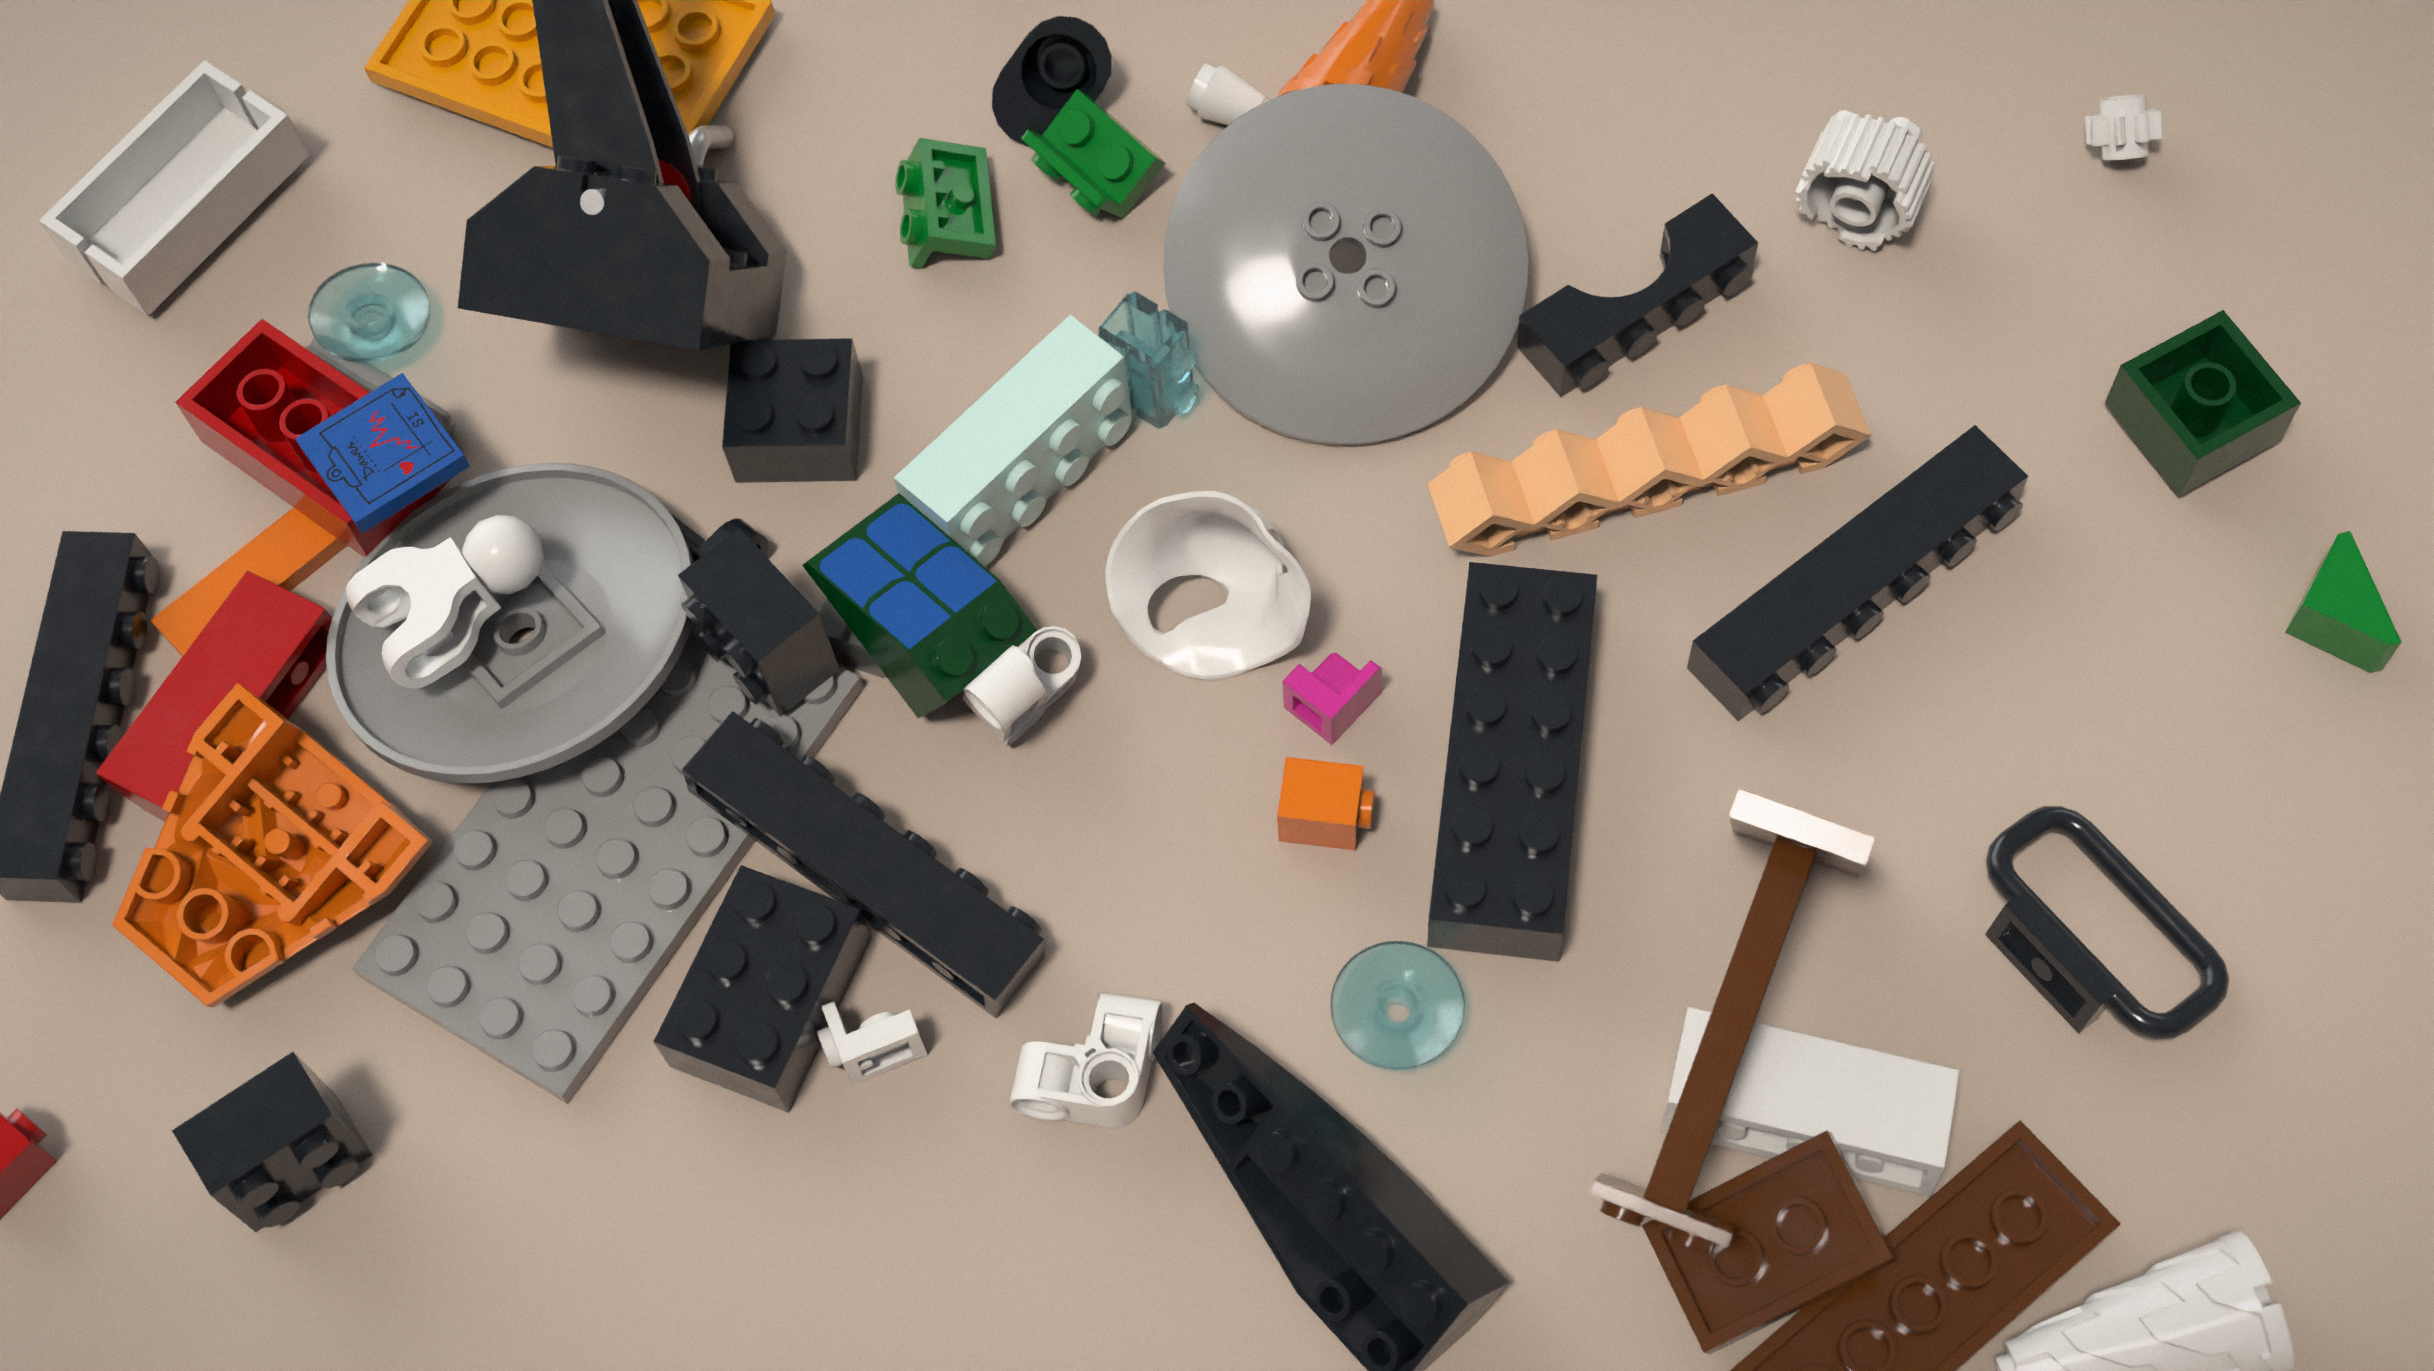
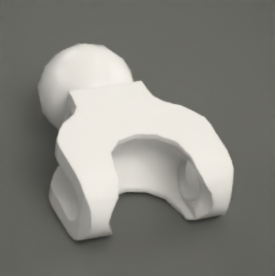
[346,515,544,689]

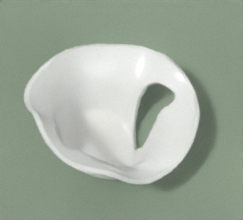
[1105,491,1311,680]

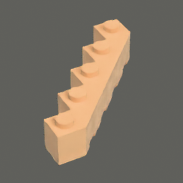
[1427,362,1872,557]

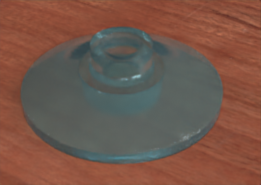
[308,263,431,363]
[1330,941,1465,1071]

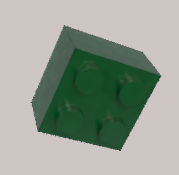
[2105,310,2301,496]

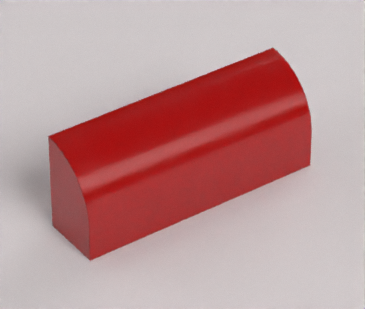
[96,570,332,822]

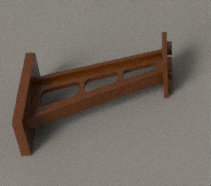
[1589,790,1875,1254]

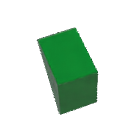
[2285,531,2402,673]

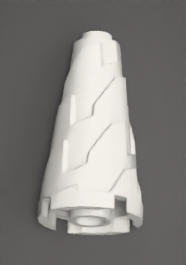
[1994,1231,2295,1371]

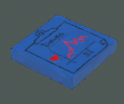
[295,373,470,534]

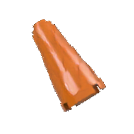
[1276,0,1434,97]

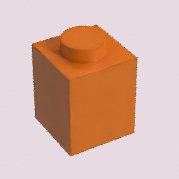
[1277,757,1375,850]

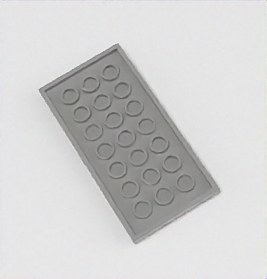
[352,622,864,1104]

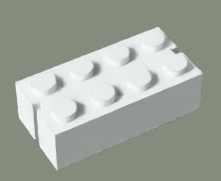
[39,60,309,316]

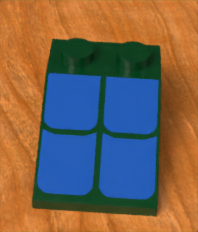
[802,493,1037,718]

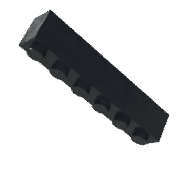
[1687,425,2028,722]
[0,531,159,903]
[682,711,1044,1018]

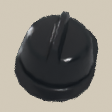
[992,16,1112,146]

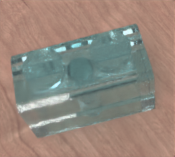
[1098,291,1199,429]

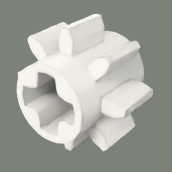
[2085,94,2163,160]

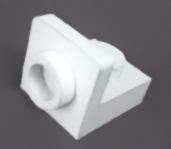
[817,1001,927,1085]

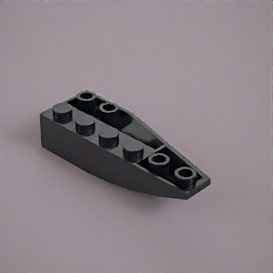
[1153,1003,1509,1371]

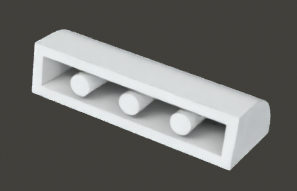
[1660,1006,1960,1197]

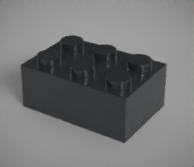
[653,865,872,1113]

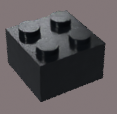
[722,338,863,483]
[678,528,840,716]
[172,1052,373,1232]

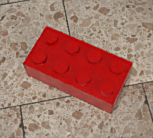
[175,319,452,557]

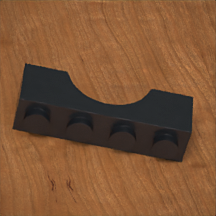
[1517,193,1758,397]

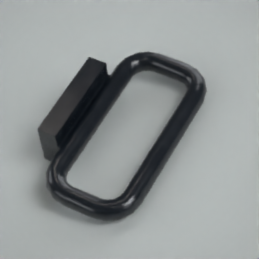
[1985,806,2230,1040]

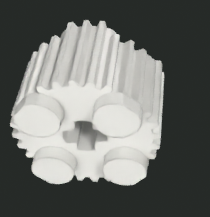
[1795,111,1935,251]

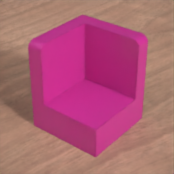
[1282,653,1382,745]

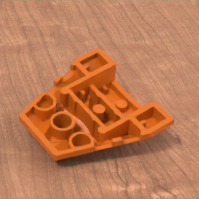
[112,683,433,1008]

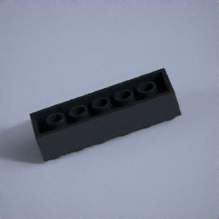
[1427,562,1597,962]

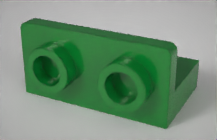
[1021,89,1166,219]
[895,138,996,268]

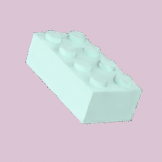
[894,314,1133,567]

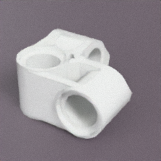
[962,626,1081,746]
[1009,992,1163,1128]

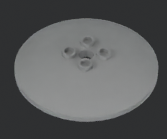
[1163,84,1529,446]
[326,463,694,784]

